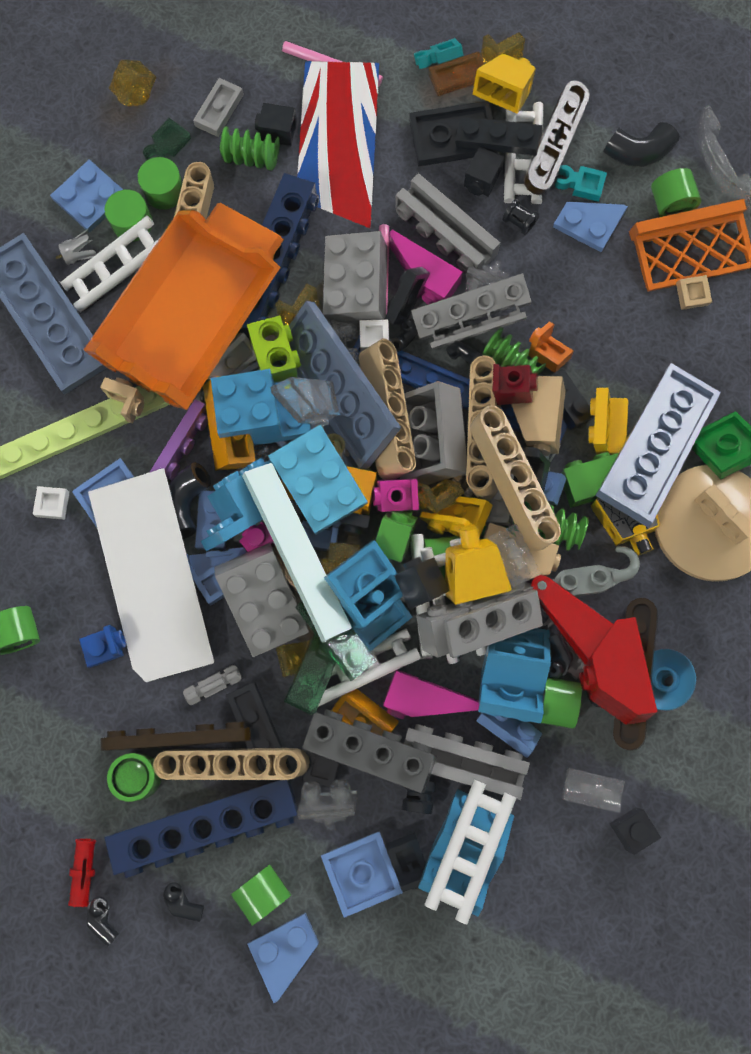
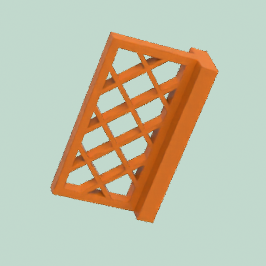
[629,199,751,292]

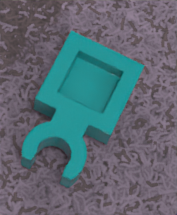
[414,38,464,69]
[555,165,607,202]

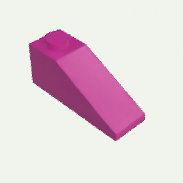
[389,230,463,305]
[383,670,479,719]

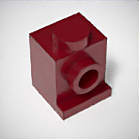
[492,364,538,405]

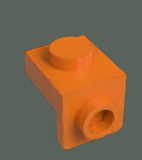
[528,321,574,373]

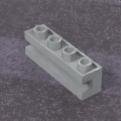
[395,173,500,277]
[404,724,530,800]

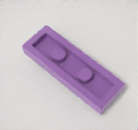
[150,399,208,480]

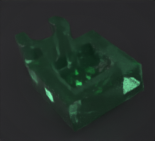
[143,118,191,160]

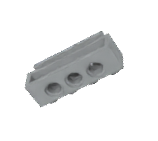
[411,273,532,349]
[416,578,543,658]

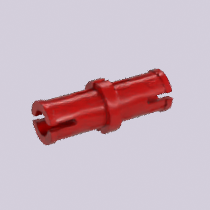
[68,838,96,907]

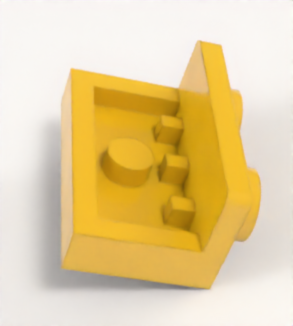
[589,388,629,455]
[420,494,493,538]

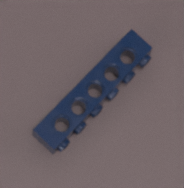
[237,173,319,338]
[104,779,300,878]

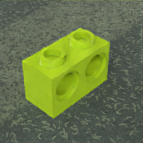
[247,315,301,383]

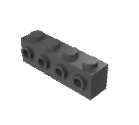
[302,709,437,793]

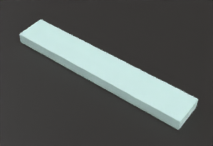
[242,463,352,642]

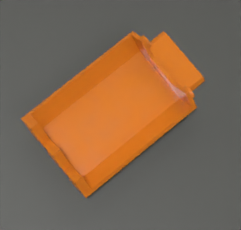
[84,203,284,410]

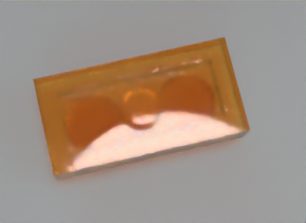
[429,51,484,96]

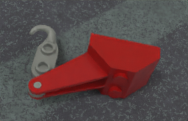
[531,546,658,725]

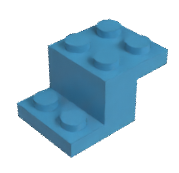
[211,369,311,445]
[201,458,276,551]
[324,540,412,654]
[478,628,551,723]
[418,789,514,917]

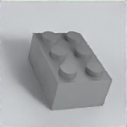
[323,231,387,327]
[400,381,467,486]
[214,543,309,657]

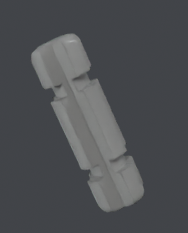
[183,665,242,705]

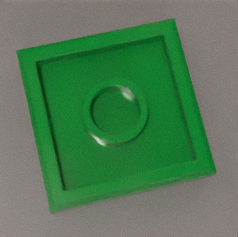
[691,411,751,480]

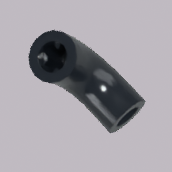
[603,122,680,167]
[169,462,211,539]

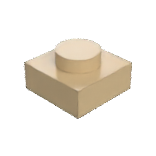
[676,275,712,310]

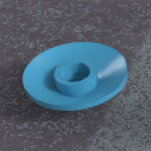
[651,649,696,711]

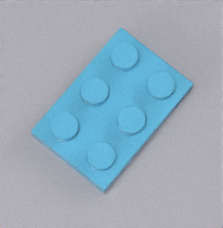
[268,425,368,535]

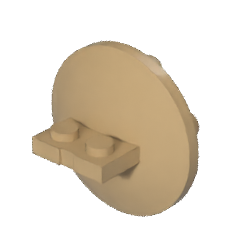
[655,465,751,582]

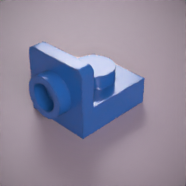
[79,625,126,668]

